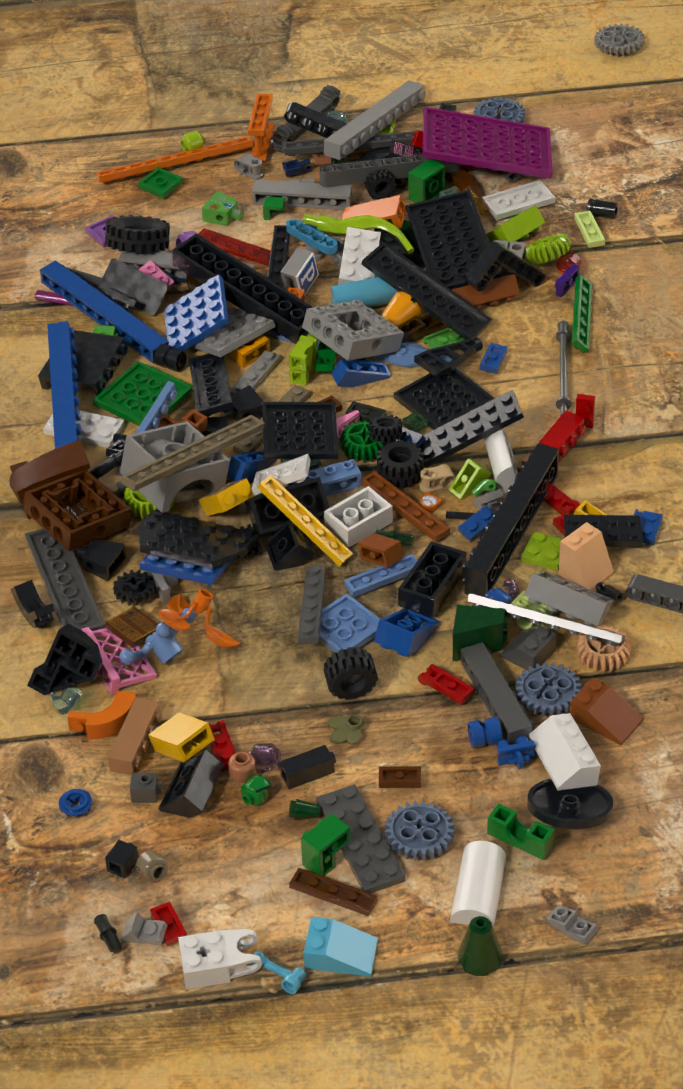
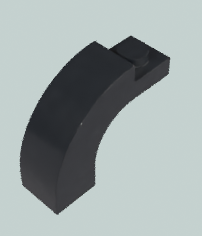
[10,580,55,628]

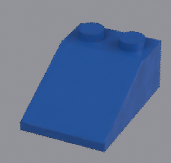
[374,608,440,657]

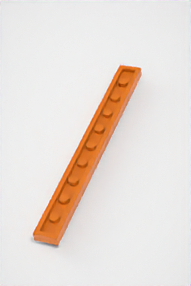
[95,136,253,184]

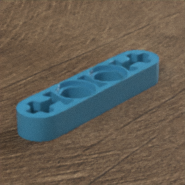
[286,219,338,255]

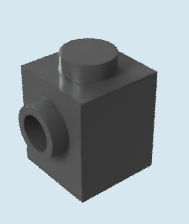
[130,773,162,803]

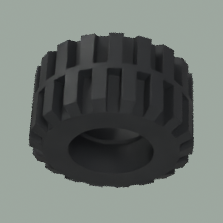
[377,440,424,488]
[323,647,378,700]

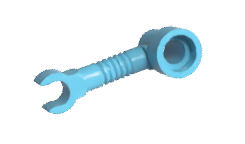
[252,951,306,994]

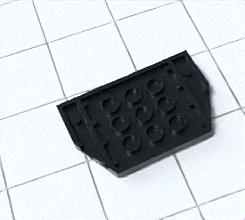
[138,510,259,568]

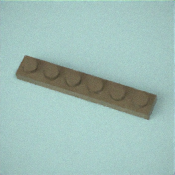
[233,385,310,454]

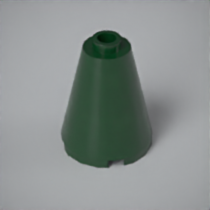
[458,916,503,976]

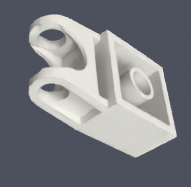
[178,929,262,989]

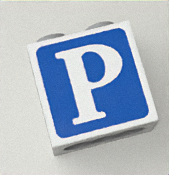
[281,247,319,295]

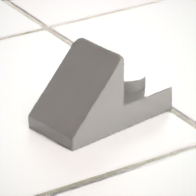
[471,489,504,512]
[149,572,178,604]
[121,912,167,945]

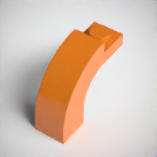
[67,691,137,739]

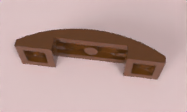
[445,168,483,207]

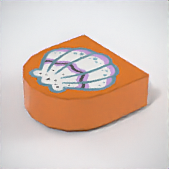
[420,492,442,512]

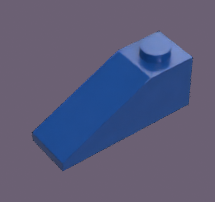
[332,358,391,387]
[227,450,277,482]

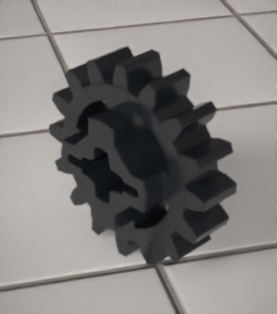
[113,570,156,606]

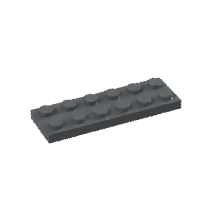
[316,784,405,893]

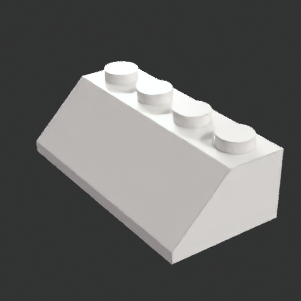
[529,713,601,790]

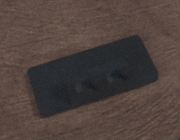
[99,258,169,316]

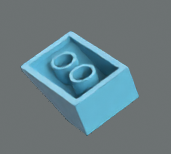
[304,917,378,977]

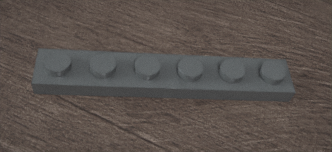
[298,565,327,645]

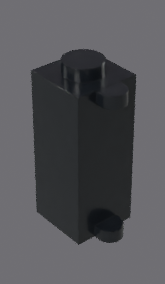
[277,745,336,790]

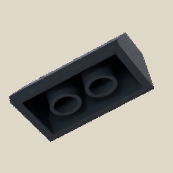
[158,749,223,818]

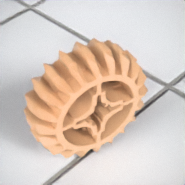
[577,624,631,672]

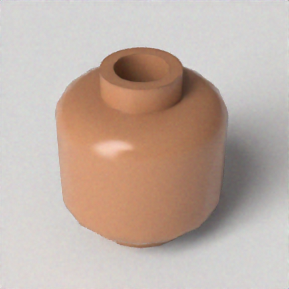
[228,752,256,783]

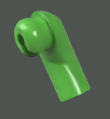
[471,479,498,497]

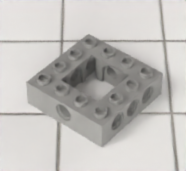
[302,300,404,361]

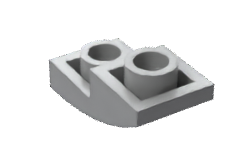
[547,904,598,945]

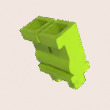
[289,333,318,386]

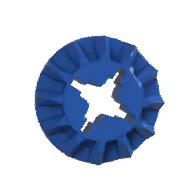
[59,789,93,818]

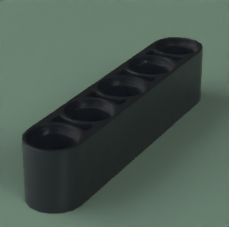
[284,102,346,138]

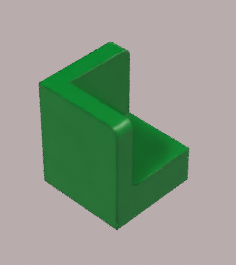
[263,197,285,220]

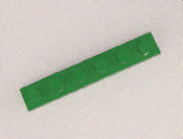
[572,274,592,353]

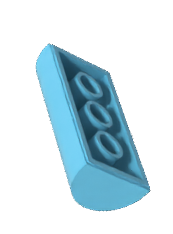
[330,277,398,308]

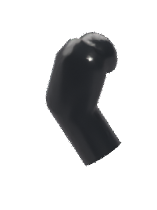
[595,582,624,601]

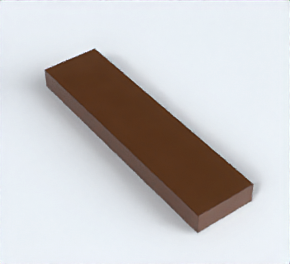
[289,868,378,916]

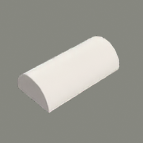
[484,428,518,493]
[450,841,506,928]

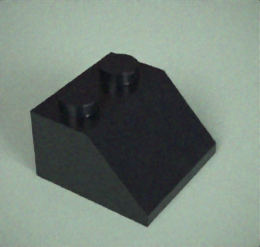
[265,519,316,571]

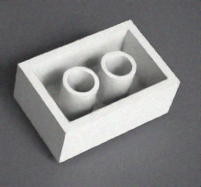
[324,486,393,548]

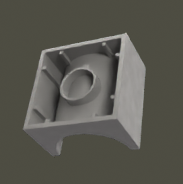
[120,421,230,513]

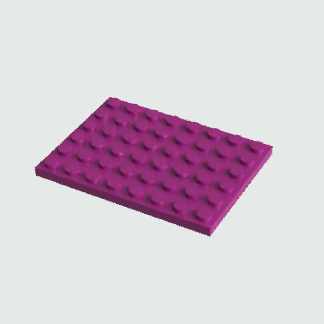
[422,107,553,179]

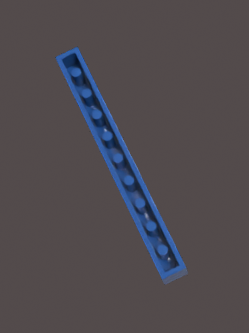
[40,260,169,364]
[47,321,83,449]

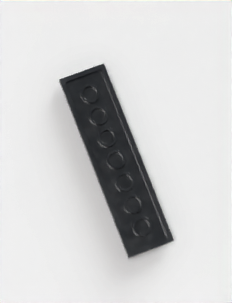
[361,241,492,340]

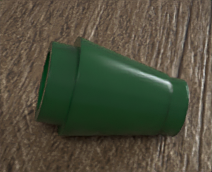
[289,799,320,820]

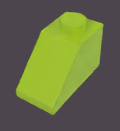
[448,458,492,500]

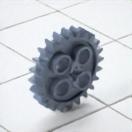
[474,97,525,123]
[515,662,582,717]
[385,801,454,861]

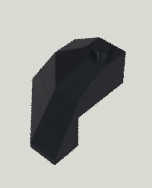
[27,623,103,695]

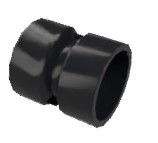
[154,343,187,372]

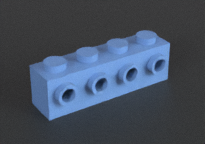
[288,459,362,496]

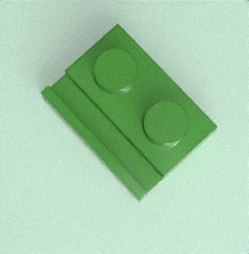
[423,328,465,349]

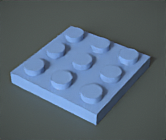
[319,593,380,653]

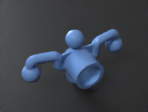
[120,608,196,665]

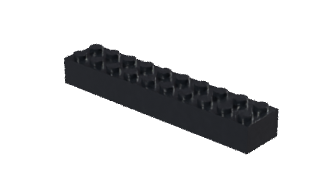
[172,233,314,344]
[462,443,559,597]

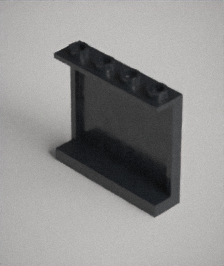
[38,330,128,396]

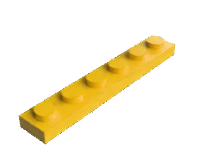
[257,475,353,567]

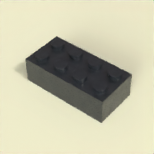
[245,477,330,537]
[398,541,466,618]

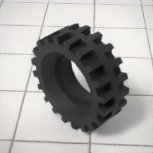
[105,215,170,254]

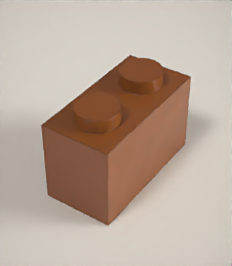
[358,533,404,568]

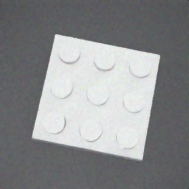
[252,454,311,496]

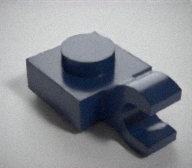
[282,159,312,177]

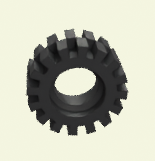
[365,169,397,200]
[369,414,402,443]

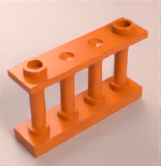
[248,93,275,163]

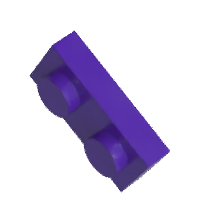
[555,264,580,298]

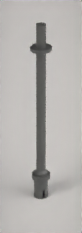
[556,321,572,416]

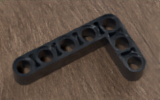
[465,241,545,292]

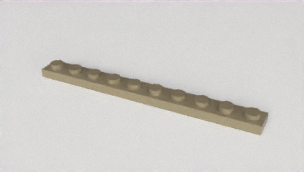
[120,415,265,492]

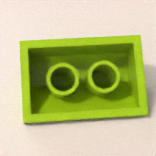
[486,205,545,247]

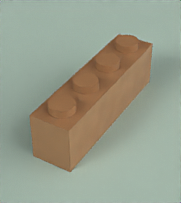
[108,697,162,775]

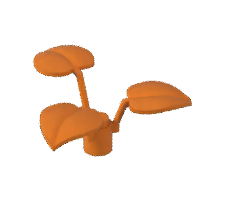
[158,589,241,648]

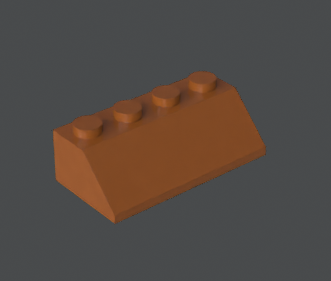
[452,274,520,309]

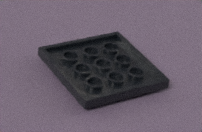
[394,369,495,430]
[262,402,339,459]

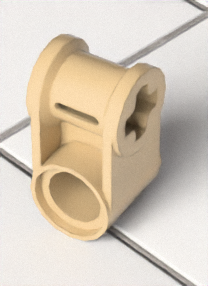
[419,464,456,493]

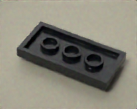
[563,514,643,547]

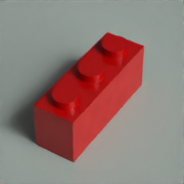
[539,410,586,462]

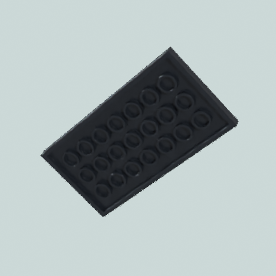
[405,190,501,290]

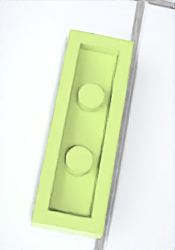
[574,211,605,248]

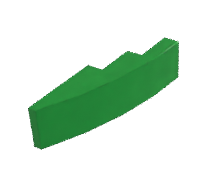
[315,341,337,372]

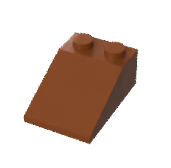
[569,678,644,746]

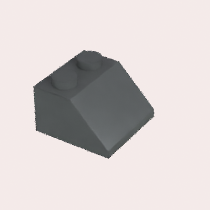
[500,625,557,671]

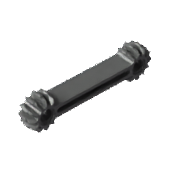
[271,85,341,153]

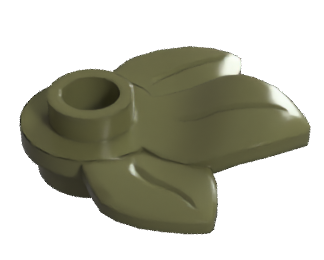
[326,714,365,745]

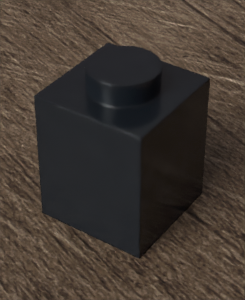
[105,840,139,879]

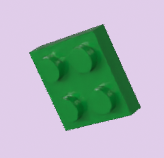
[138,167,184,199]

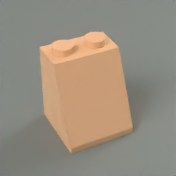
[559,522,614,590]

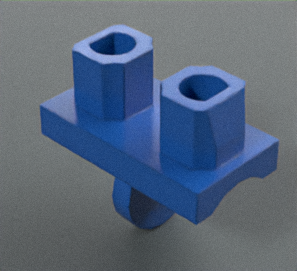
[497,736,535,769]

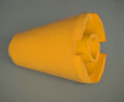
[381,292,422,326]

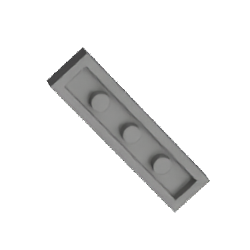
[231,350,281,394]

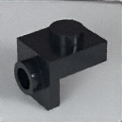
[106,433,127,456]

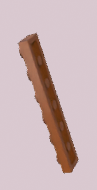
[361,471,450,542]

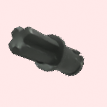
[94,914,122,954]

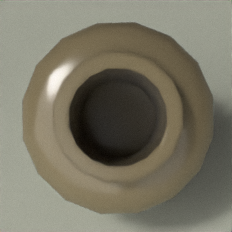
[136,851,168,883]

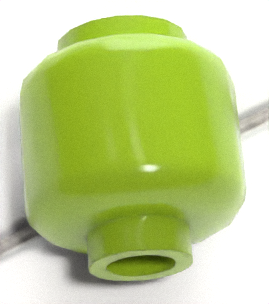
[180,131,205,151]

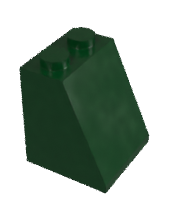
[452,605,508,661]

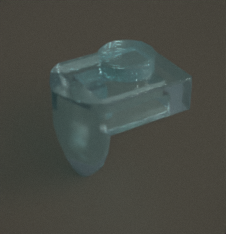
[50,688,82,715]

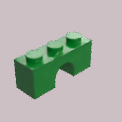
[487,803,555,860]

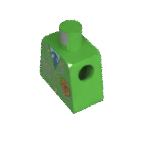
[201,191,244,226]

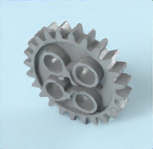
[594,23,644,56]

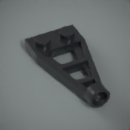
[414,337,483,378]

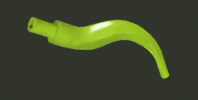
[303,213,414,254]

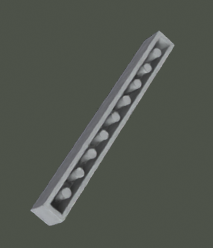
[324,80,426,160]

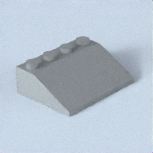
[524,570,615,627]

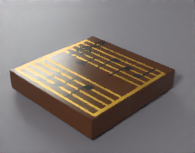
[105,606,158,648]

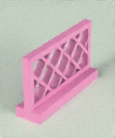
[81,627,157,695]

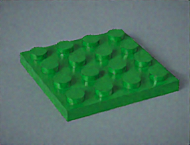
[93,361,194,426]

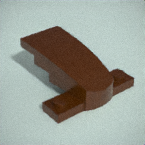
[9,440,91,519]

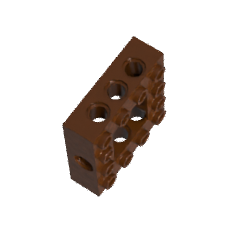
[23,470,132,551]

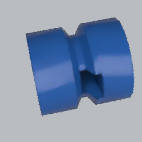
[467,717,502,748]

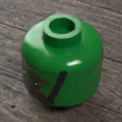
[241,775,272,806]

